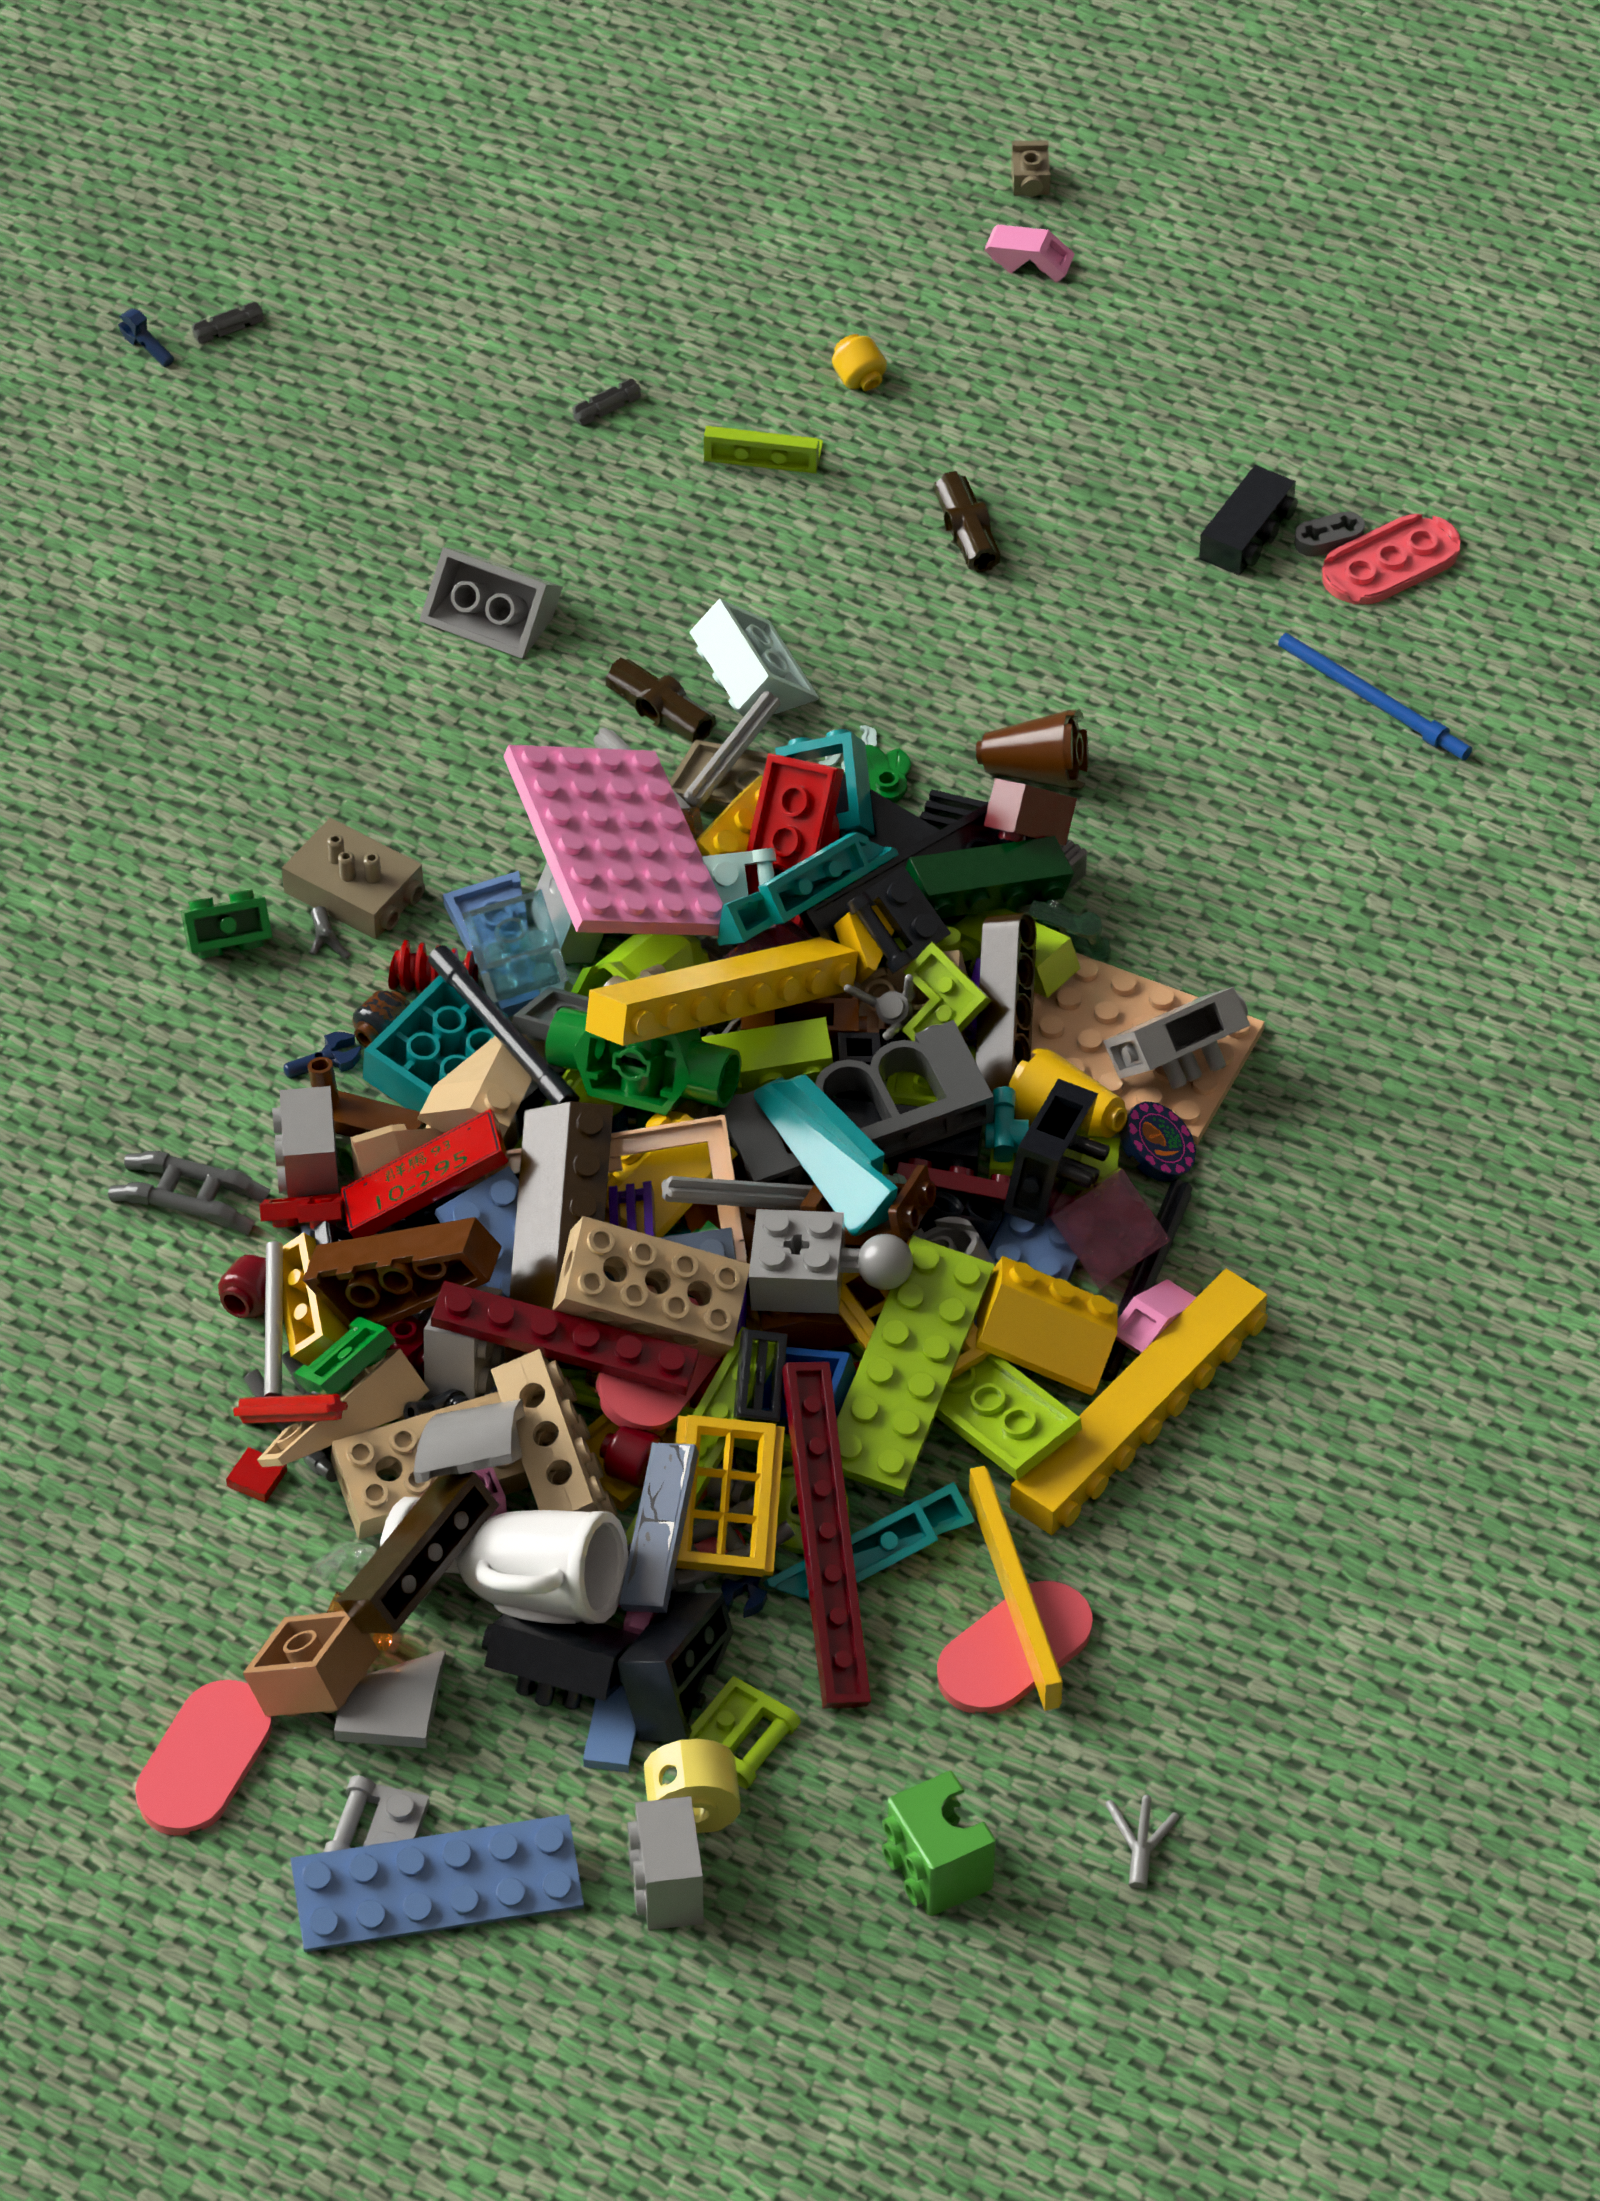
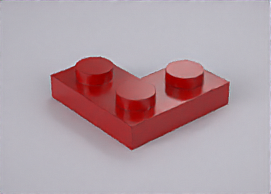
[259,1193,346,1229]

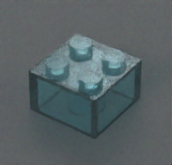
[462,889,569,1003]

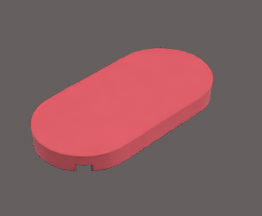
[1322,514,1460,604]
[596,1297,721,1433]
[937,1581,1093,1714]
[135,1680,272,1836]

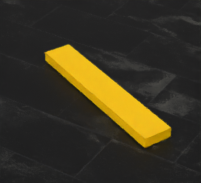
[969,1465,1063,1711]

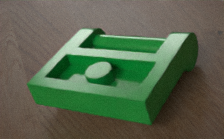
[293,1316,396,1394]

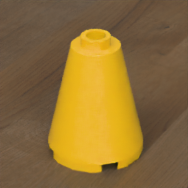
[1009,1048,1127,1138]

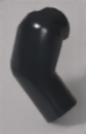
[403,1389,469,1419]

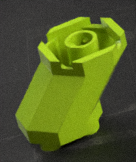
[571,934,709,997]

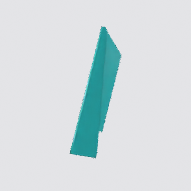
[717,832,899,946]
[754,1074,898,1236]
[763,1482,975,1600]

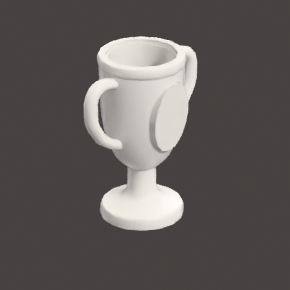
[380,1497,628,1624]

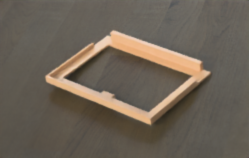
[485,1115,749,1294]

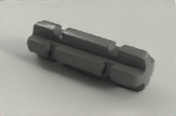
[192,302,264,344]
[572,379,641,425]

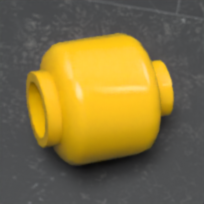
[832,334,887,391]

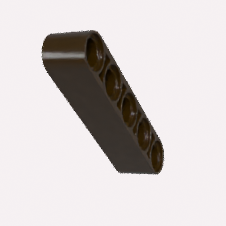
[976,912,1037,1092]

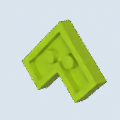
[901,942,992,1041]

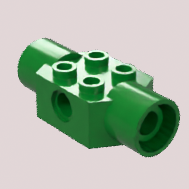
[545,1007,741,1115]

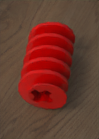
[388,939,479,994]

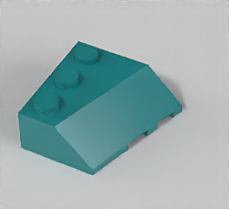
[362,975,508,1112]

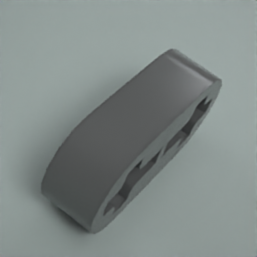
[1294,512,1365,557]

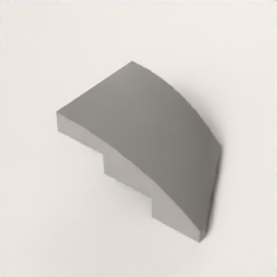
[414,1399,525,1483]
[334,1650,446,1748]

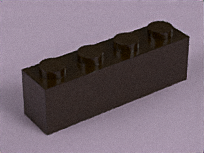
[336,1472,499,1633]

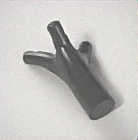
[309,906,351,959]

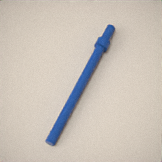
[1278,633,1472,761]

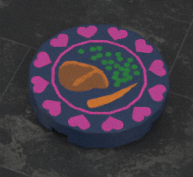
[1119,1101,1196,1182]

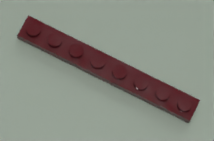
[782,1362,871,1709]

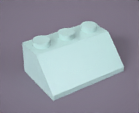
[690,599,819,716]

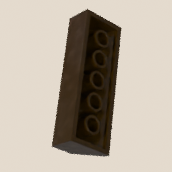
[504,1101,614,1371]

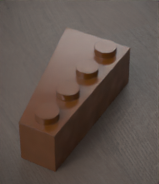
[303,1217,502,1330]

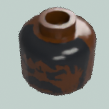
[352,990,411,1048]

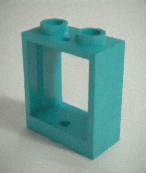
[775,729,875,839]

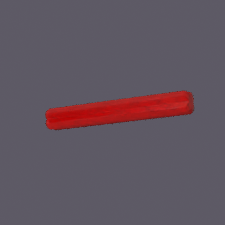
[233,1394,348,1423]

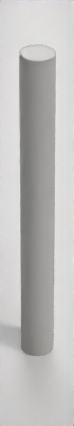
[264,1241,283,1397]

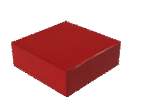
[226,1447,288,1503]

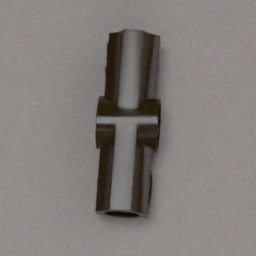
[934,471,1001,573]
[605,657,716,743]

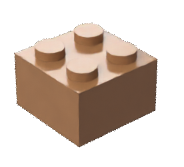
[243,1611,379,1717]

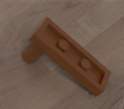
[307,1057,427,1137]

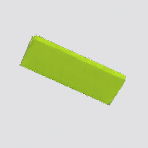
[704,426,823,474]

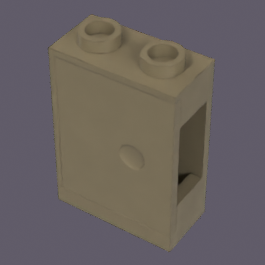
[282,818,425,939]

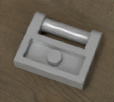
[324,1776,430,1852]

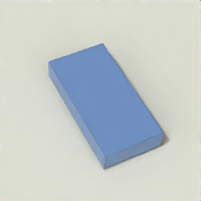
[583,1686,637,1773]

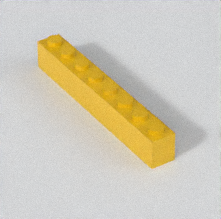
[585,937,858,1046]
[1010,1268,1268,1536]

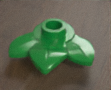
[844,744,911,803]

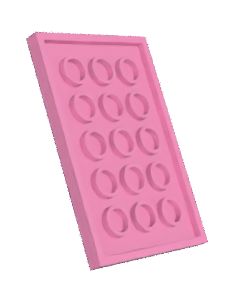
[503,745,723,936]

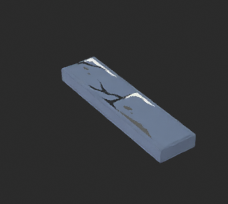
[619,1443,699,1613]

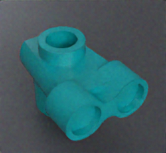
[985,1086,1029,1162]

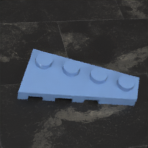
[443,871,540,1017]

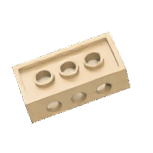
[552,1216,750,1359]
[491,1349,618,1516]
[331,1391,529,1540]

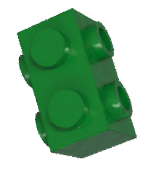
[180,889,273,958]

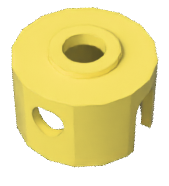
[644,1739,740,1833]

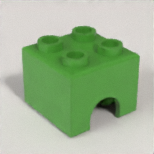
[882,1771,996,1916]

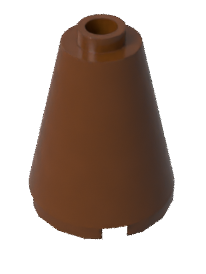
[976,709,1089,790]

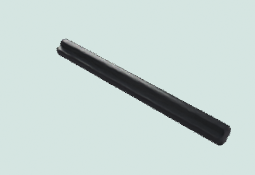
[1101,1179,1193,1381]

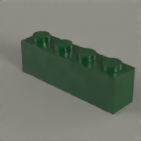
[905,836,1074,920]

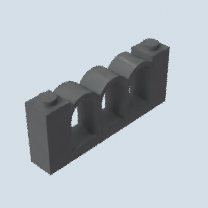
[717,1020,994,1186]

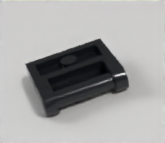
[845,865,951,974]

